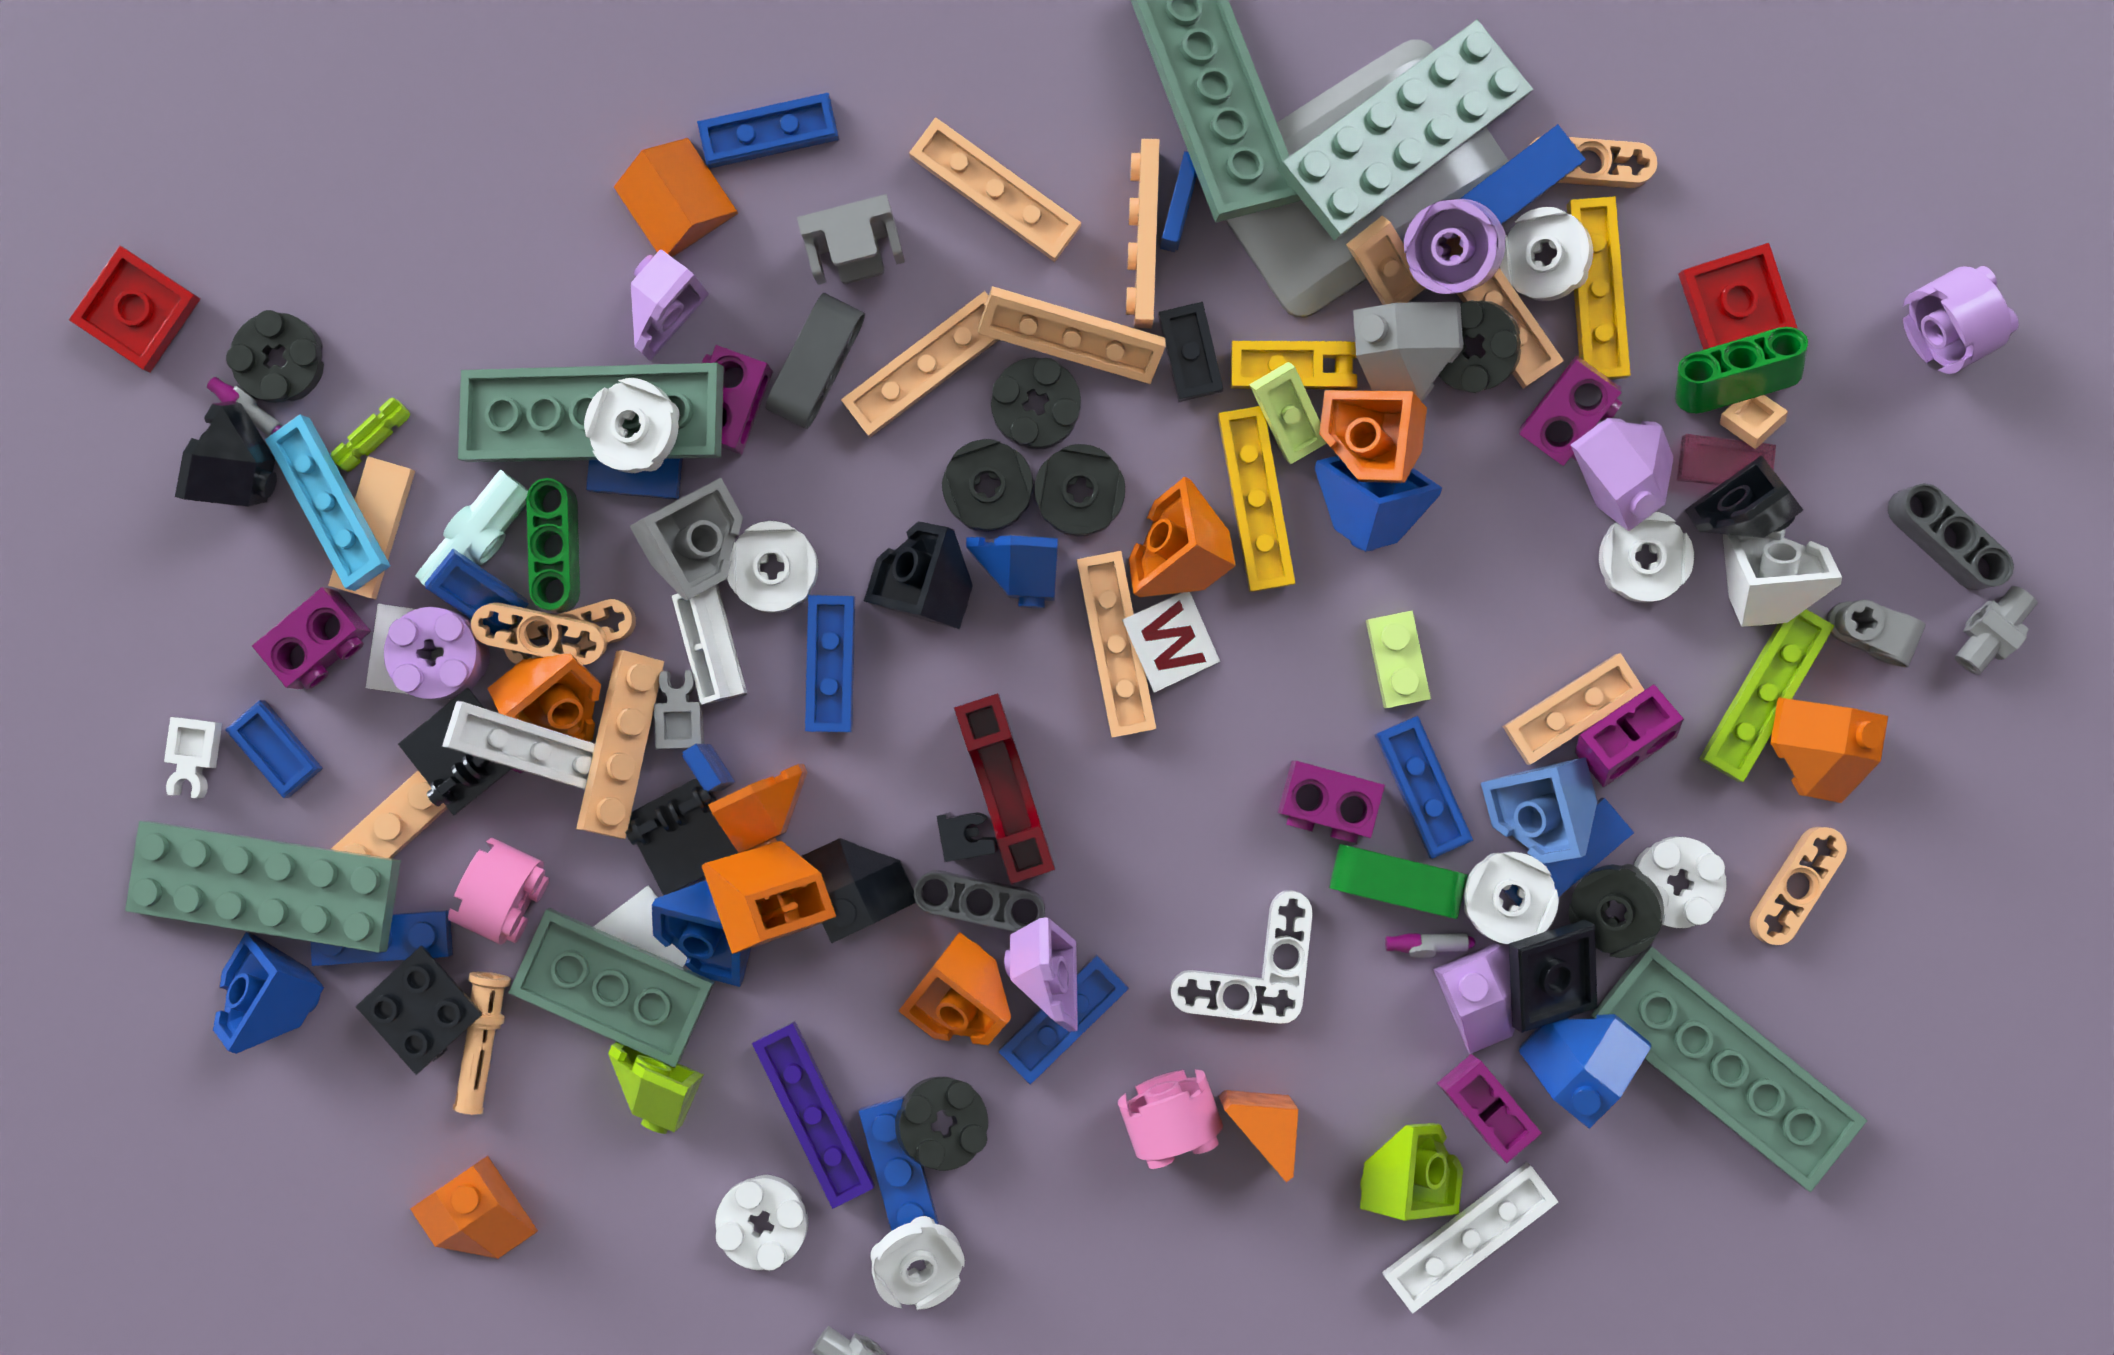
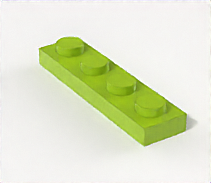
[1699,609,1835,782]

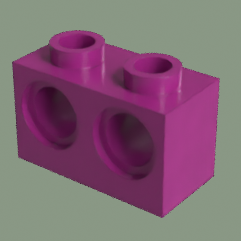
[702,345,773,455]
[1519,355,1623,466]
[252,587,371,690]
[1575,684,1684,788]
[1278,761,1385,844]
[1437,1054,1542,1163]

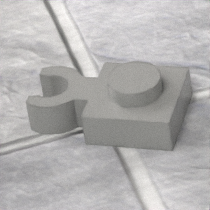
[654,670,704,749]

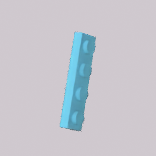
[265,414,391,591]

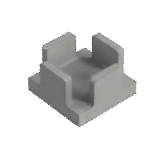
[797,194,905,285]

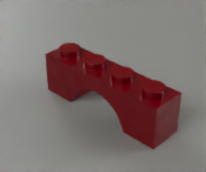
[954,693,1055,884]

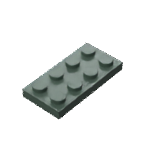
[508,908,715,1068]

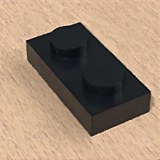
[1158,302,1223,402]

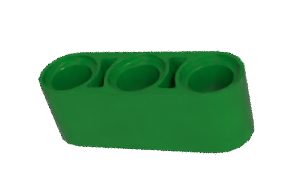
[1675,327,1808,414]
[526,478,580,613]
[1329,844,1468,919]

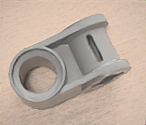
[1827,600,1926,668]

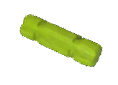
[330,398,410,472]

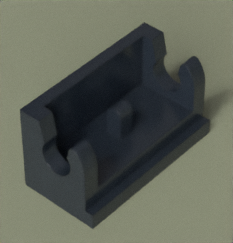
[937,812,998,862]

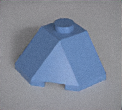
[1481,757,1597,864]

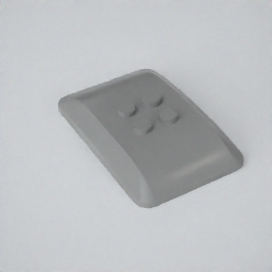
[1225,40,1509,317]

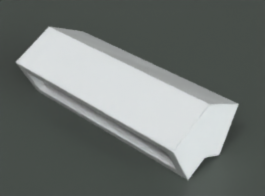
[672,584,748,705]

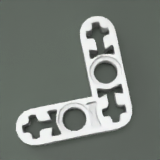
[1170,890,1312,1024]

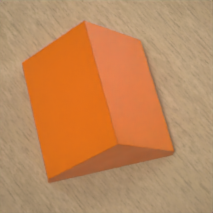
[614,138,738,257]
[1218,1090,1299,1183]

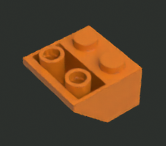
[701,841,836,954]

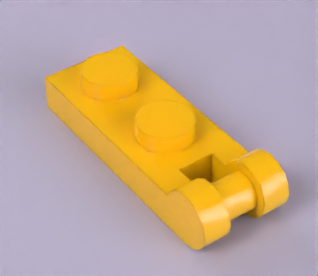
[1231,341,1357,391]

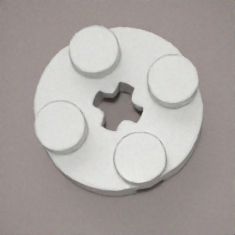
[1500,207,1593,301]
[584,378,680,473]
[1599,512,1694,603]
[727,521,818,613]
[1634,836,1726,928]
[1463,851,1559,944]
[715,1175,809,1271]
[870,1216,965,1310]

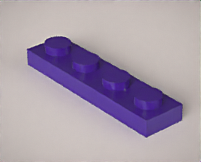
[752,1021,875,1209]

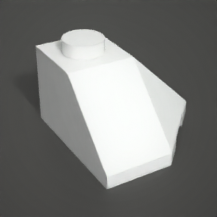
[1723,530,1842,627]

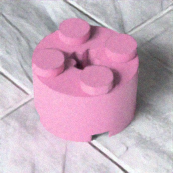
[448,838,550,945]
[1118,1069,1223,1169]

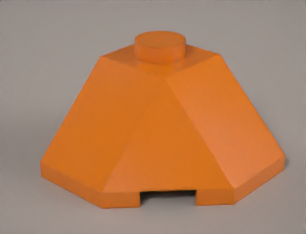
[1319,390,1427,483]
[1129,477,1236,597]
[487,654,601,742]
[1770,698,1888,803]
[708,764,807,853]
[898,932,1011,1045]
[410,1156,538,1259]

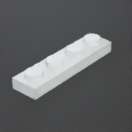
[442,701,595,790]
[1382,1162,1558,1314]

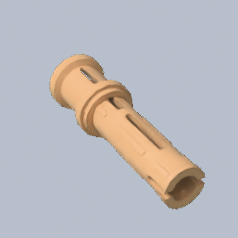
[453,972,511,1115]

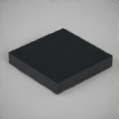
[1509,920,1597,1033]

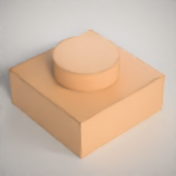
[1720,395,1788,449]

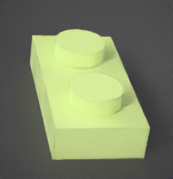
[1249,362,1327,464]
[1366,610,1431,708]

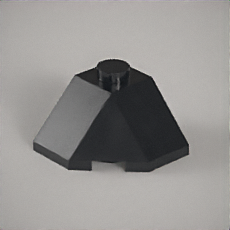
[175,401,277,507]
[1685,455,1803,538]
[864,521,973,629]
[801,838,916,943]

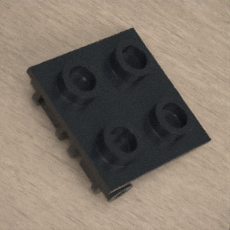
[398,688,513,816]
[625,778,738,896]
[355,945,483,1075]

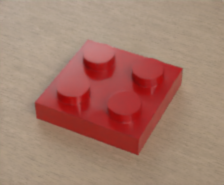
[1678,243,1798,350]
[69,245,201,373]

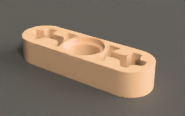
[1529,137,1657,188]
[504,599,636,664]
[471,602,607,665]
[1750,827,1847,945]

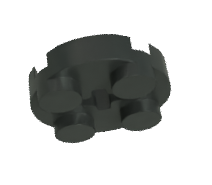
[1438,300,1521,393]
[226,310,324,403]
[991,357,1081,449]
[942,439,1033,531]
[1035,444,1125,536]
[1568,864,1665,958]
[895,1076,988,1171]

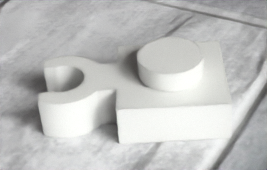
[164,717,222,799]

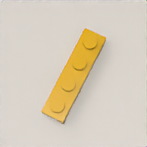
[1566,196,1631,380]
[1218,406,1295,593]

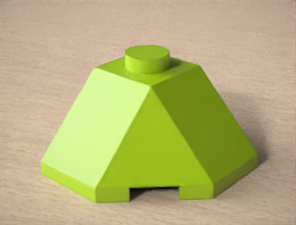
[608,1042,704,1134]
[1360,1123,1463,1221]

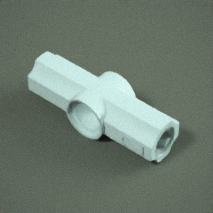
[415,470,528,586]

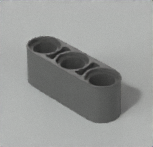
[765,293,865,429]
[1888,483,2014,590]
[914,870,1045,932]

